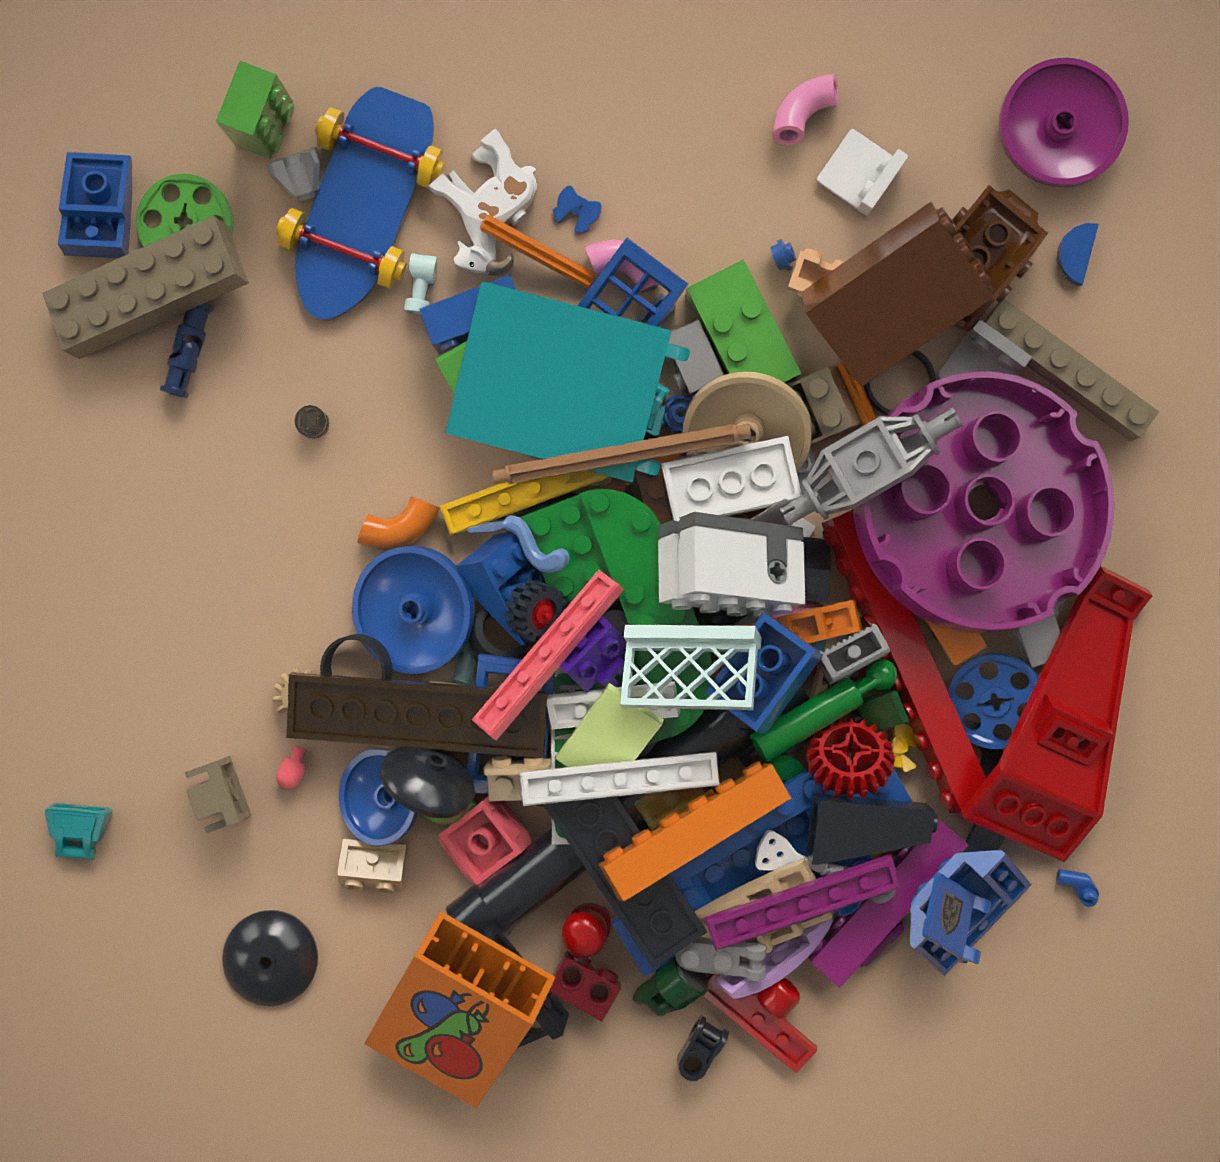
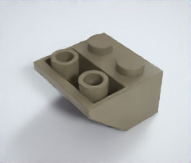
[788,365,862,445]

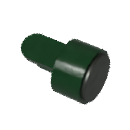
[632,956,708,1016]

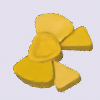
[890,724,918,772]

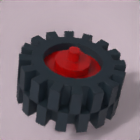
[505,580,567,642]

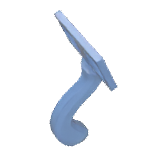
[467,515,570,573]

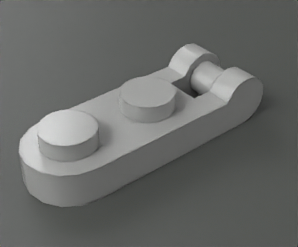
[675,937,766,981]

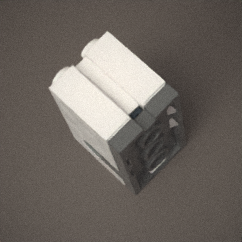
[658,512,805,619]

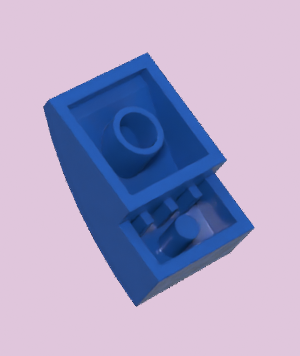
[58,152,132,258]

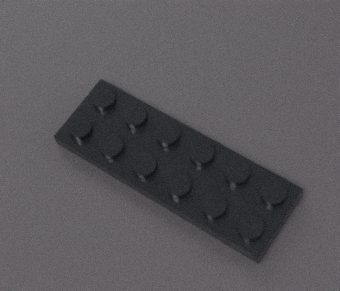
[544,796,707,968]

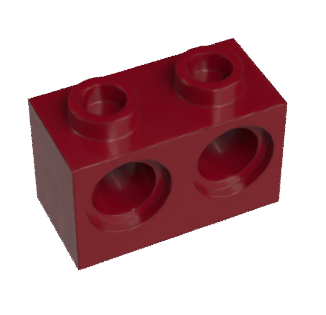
[550,951,621,1022]

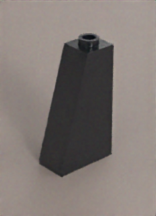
[806,793,938,865]

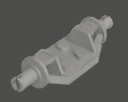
[780,407,963,526]

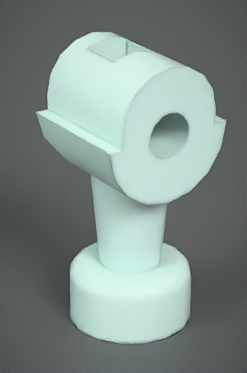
[404,253,438,314]

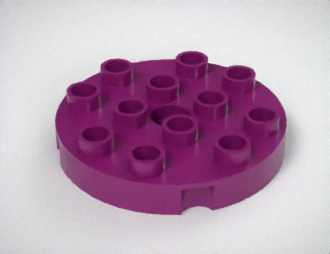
[853,371,1115,633]

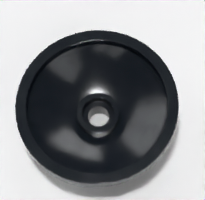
[380,747,475,818]
[222,910,318,1006]

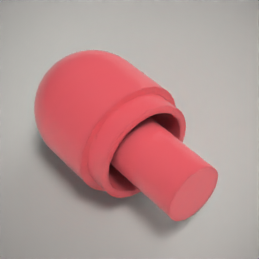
[276,745,307,790]

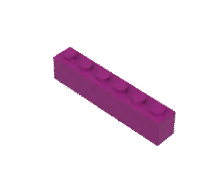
[808,818,969,988]

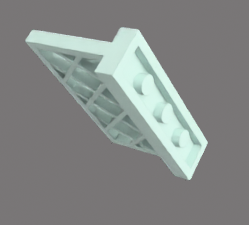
[620,625,761,710]

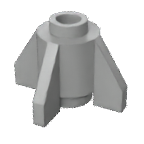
[267,146,321,202]

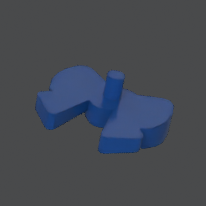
[553,185,602,233]

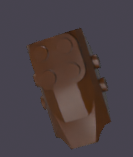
[952,185,1048,332]

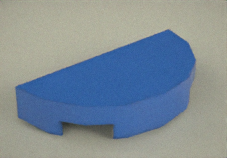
[1057,223,1099,286]

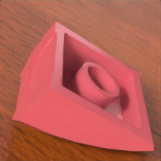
[437,796,531,885]

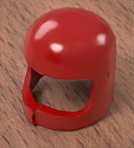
[562,903,612,958]

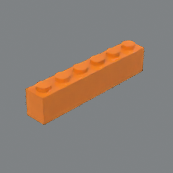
[598,761,791,902]

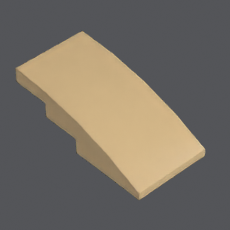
[695,857,834,962]

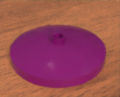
[999,58,1129,187]

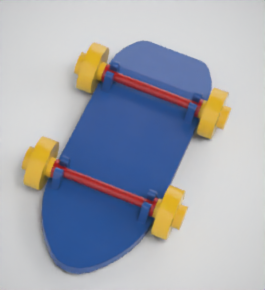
[276,87,445,321]

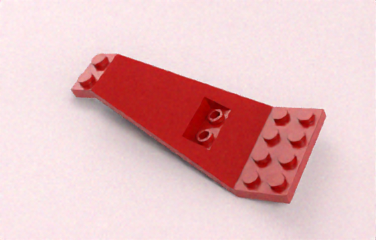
[961,565,1153,862]

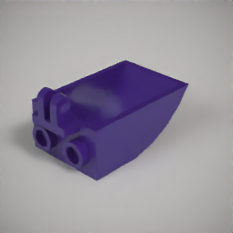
[536,616,627,692]

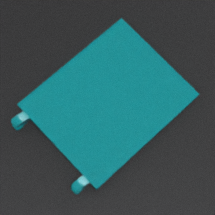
[445,281,690,482]

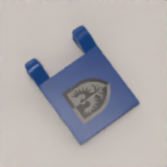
[922,873,991,964]

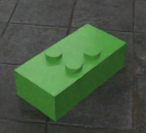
[685,259,802,384]

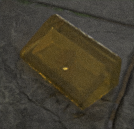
[634,787,706,830]

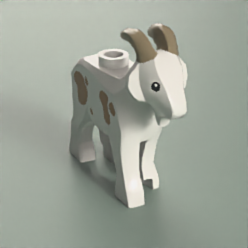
[429,129,537,276]

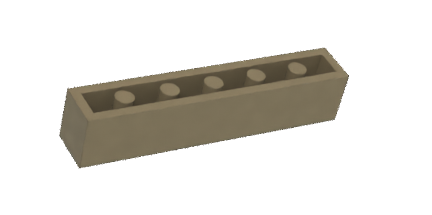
[983,299,1159,441]

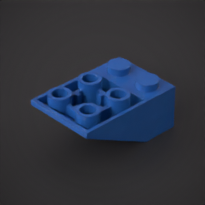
[456,532,546,645]

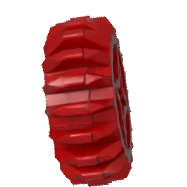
[806,717,895,801]

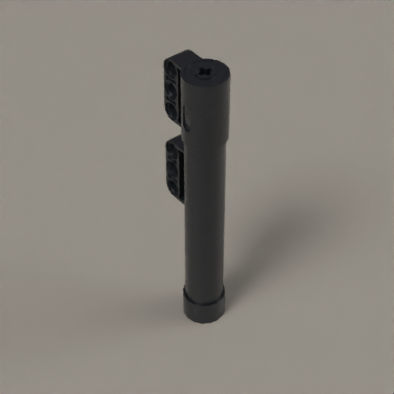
[445,686,823,937]

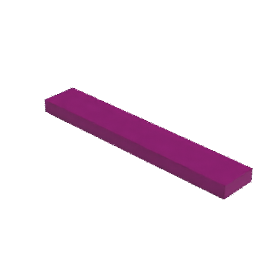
[704,854,901,951]

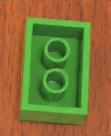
[216,60,294,159]

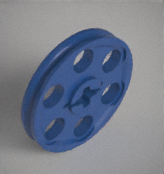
[948,653,1039,749]

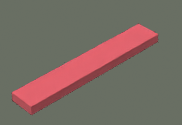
[472,570,624,741]

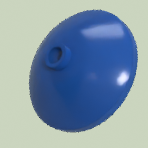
[339,749,418,846]

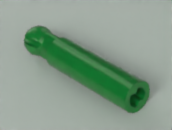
[750,659,897,763]

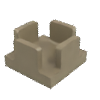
[185,756,251,833]

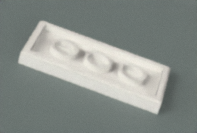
[661,436,802,521]

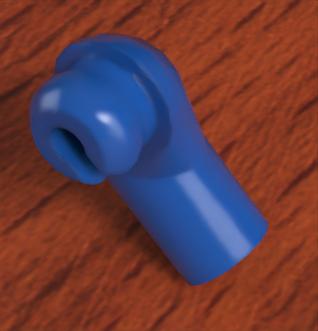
[1056,869,1099,907]

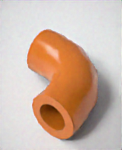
[357,496,440,550]

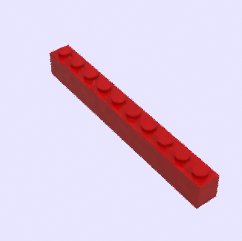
[821,509,986,814]

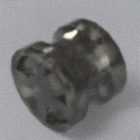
[294,405,330,439]

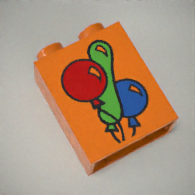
[364,911,555,1108]

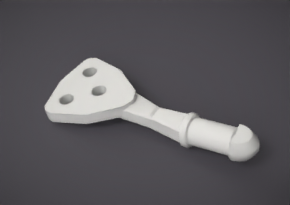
[755,830,850,876]

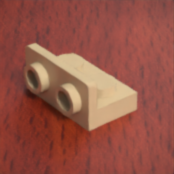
[484,756,551,801]
[337,839,407,894]

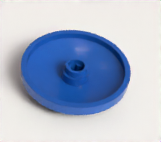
[352,546,475,674]

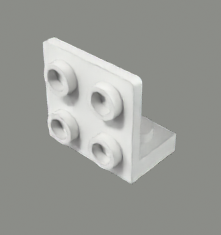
[816,129,908,216]

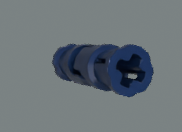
[159,303,214,398]

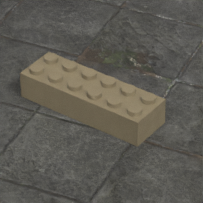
[42,215,249,359]

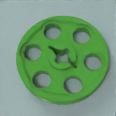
[136,174,234,247]

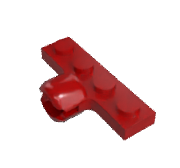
[703,974,817,1073]

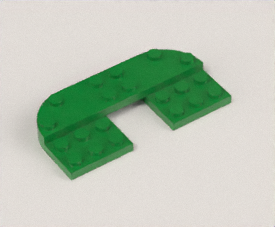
[521,489,715,746]

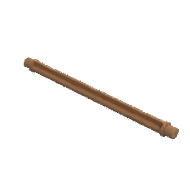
[493,424,752,485]

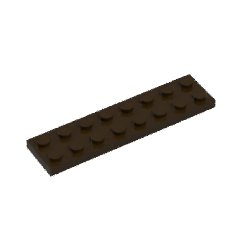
[286,672,548,758]

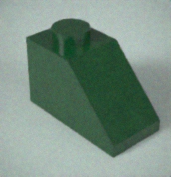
[851,689,909,731]

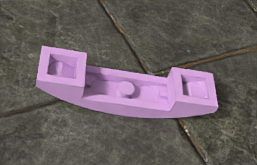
[715,918,833,999]

